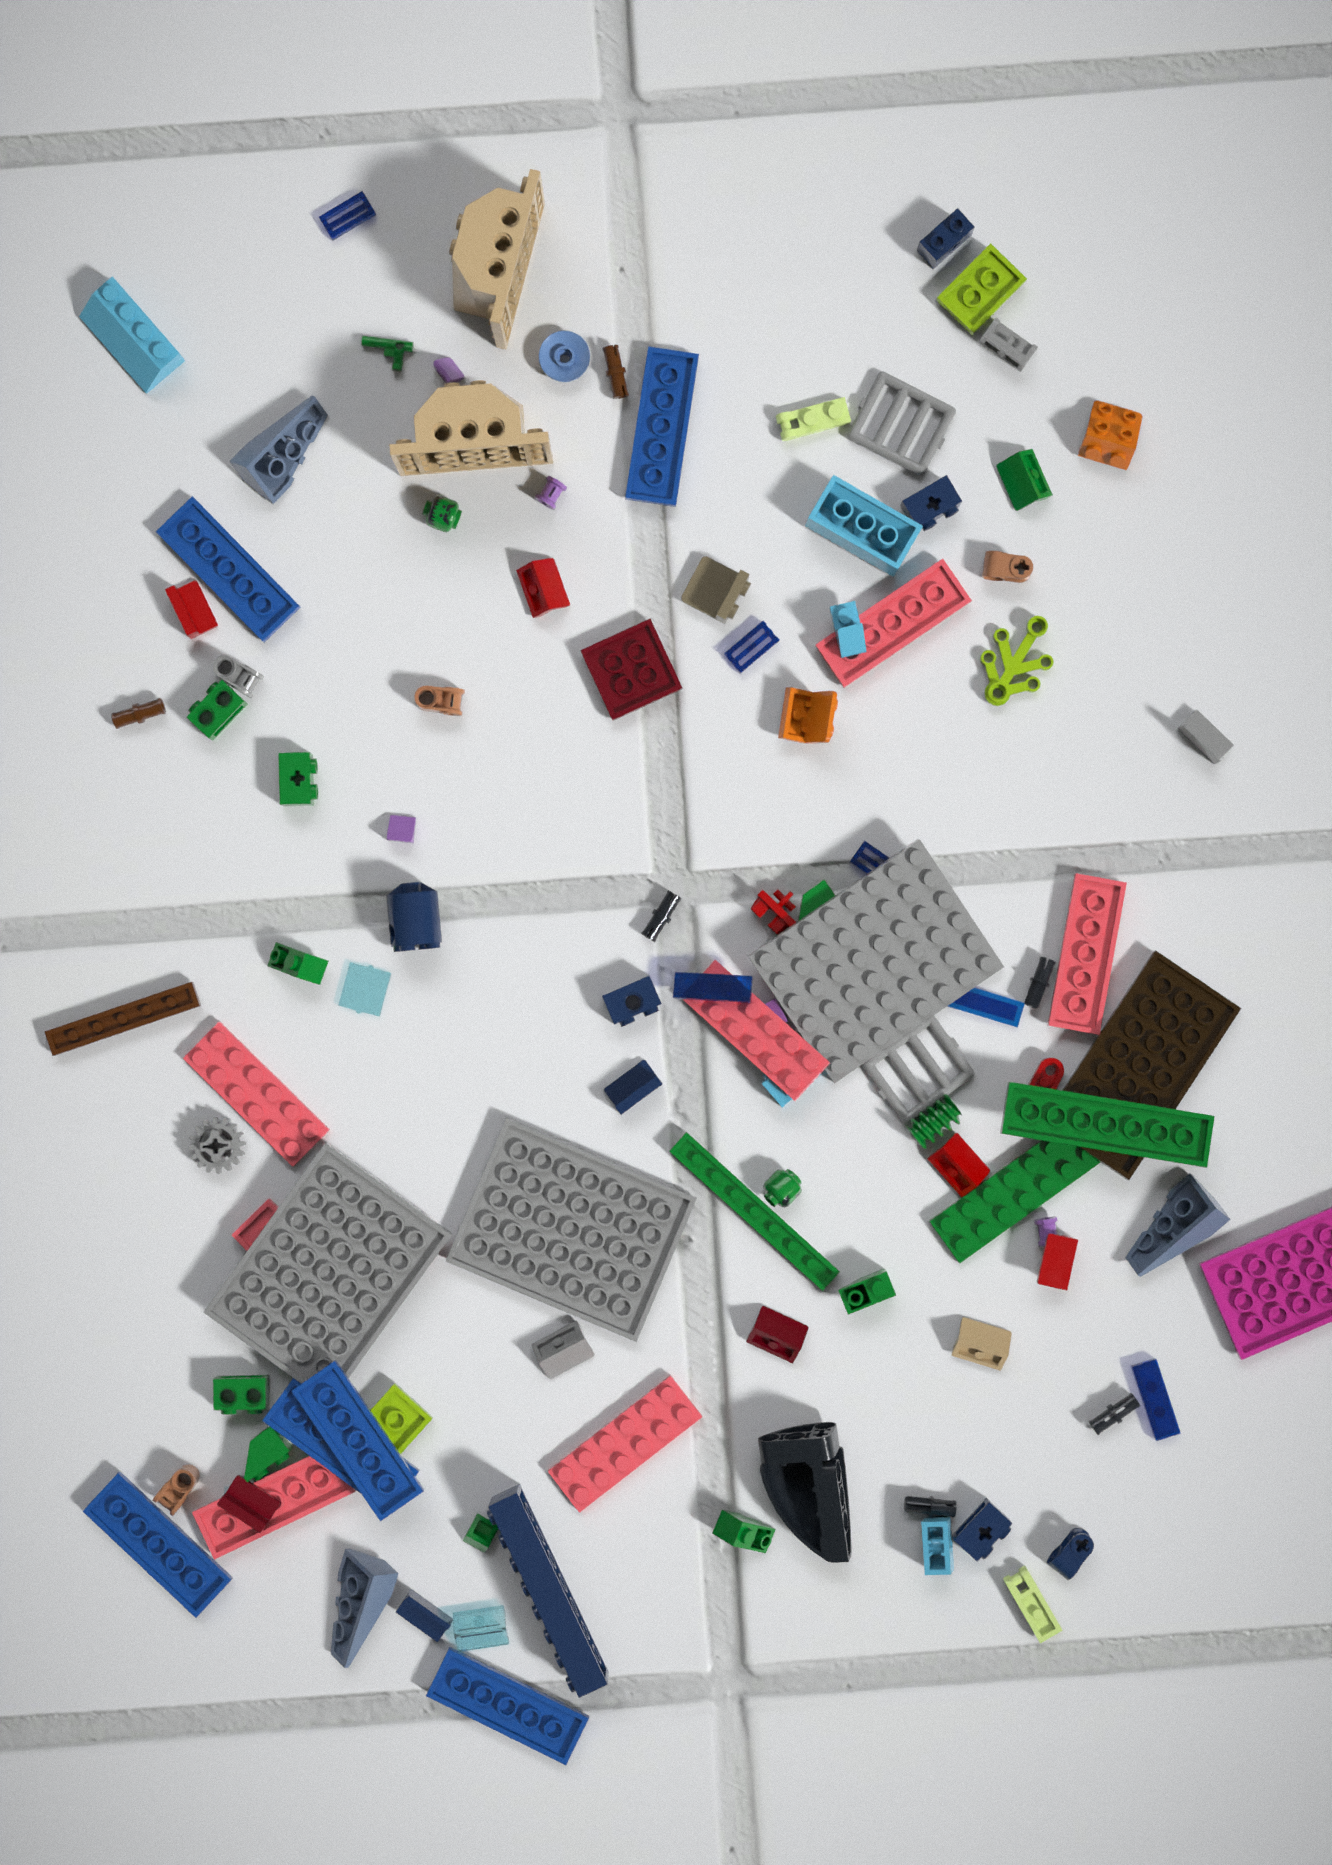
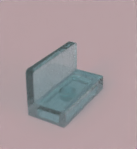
[452,1605,509,1652]

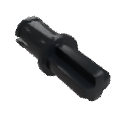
[1024,957,1056,1009]
[904,1496,957,1517]

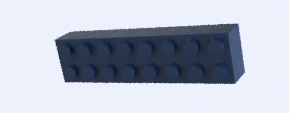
[487,1484,609,1698]

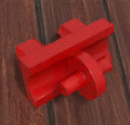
[750,889,796,935]

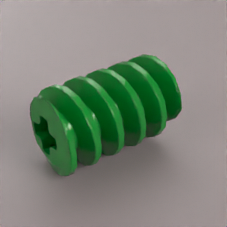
[905,1094,962,1149]

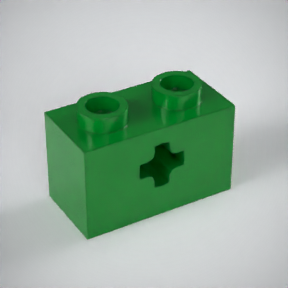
[279,752,318,807]

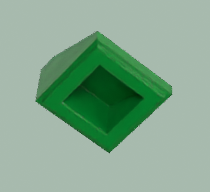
[463,1513,499,1553]

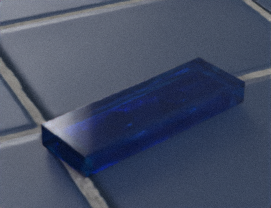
[673,972,753,1003]
[947,988,1025,1028]
[1131,1358,1181,1441]

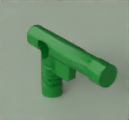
[361,336,414,372]

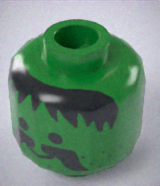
[422,495,462,533]
[763,1169,802,1208]

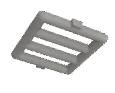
[847,371,956,475]
[862,1016,975,1124]

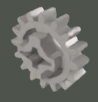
[188,1117,246,1174]

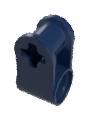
[1047,1528,1094,1580]

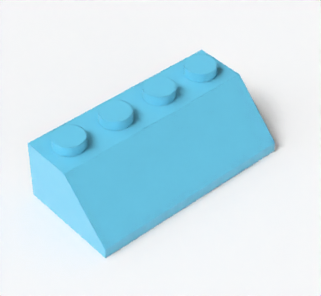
[79,276,185,394]
[805,475,923,577]

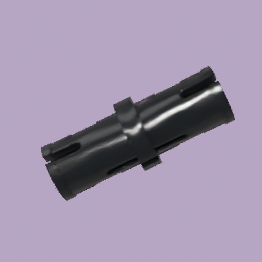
[641,890,682,942]
[1089,1393,1141,1435]

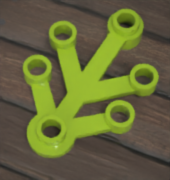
[980,616,1054,706]

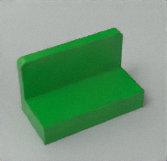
[996,449,1053,511]

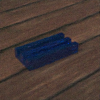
[319,191,376,241]
[724,620,780,674]
[849,840,889,874]

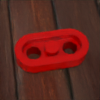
[1028,1057,1064,1089]

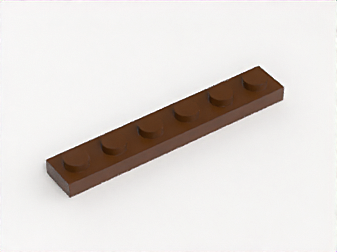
[44,982,201,1056]

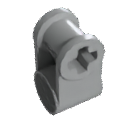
[213,655,264,698]

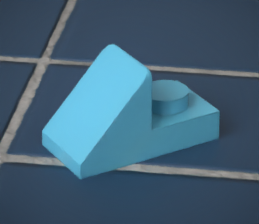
[829,601,867,658]

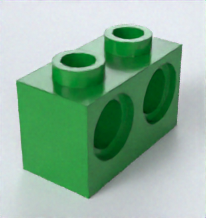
[187,680,248,741]
[213,1375,269,1415]

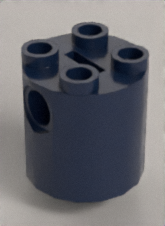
[386,882,442,952]

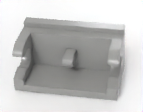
[979,317,1038,372]

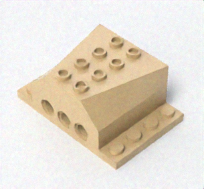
[449,169,545,350]
[389,380,553,476]

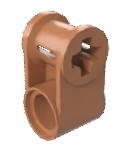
[982,551,1033,583]
[414,686,465,716]
[152,1464,200,1516]

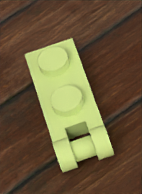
[775,397,851,441]
[1003,1565,1063,1643]

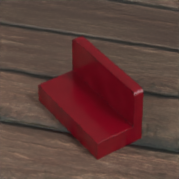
[746,1306,809,1364]
[217,1475,281,1533]

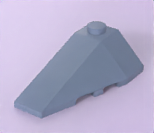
[229,396,328,504]
[1125,1173,1231,1277]
[331,1549,399,1668]

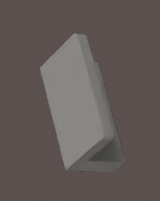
[1177,709,1234,764]
[531,1320,595,1379]

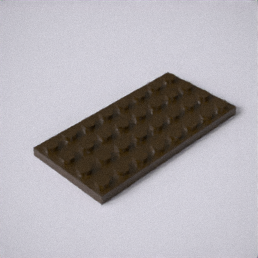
[1062,950,1241,1180]

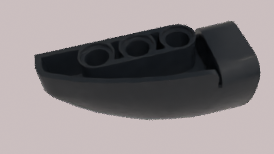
[758,1422,852,1563]

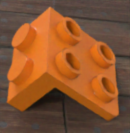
[1078,401,1143,470]
[778,687,838,744]

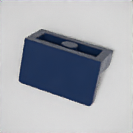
[604,1060,663,1115]
[396,1589,453,1642]

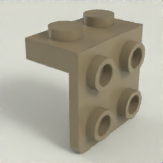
[681,556,751,624]

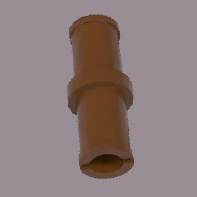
[602,345,629,399]
[111,698,166,729]

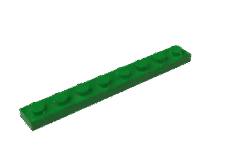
[669,1132,840,1291]

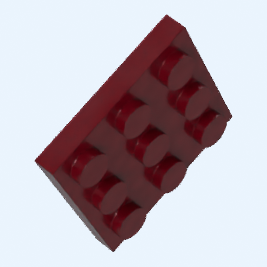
[580,618,683,721]

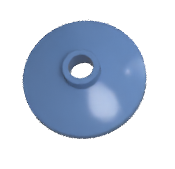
[539,331,590,382]

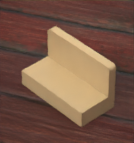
[951,1317,1012,1371]

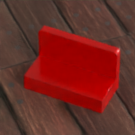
[516,558,570,618]
[165,580,218,639]
[927,1133,990,1197]
[1037,1233,1078,1291]

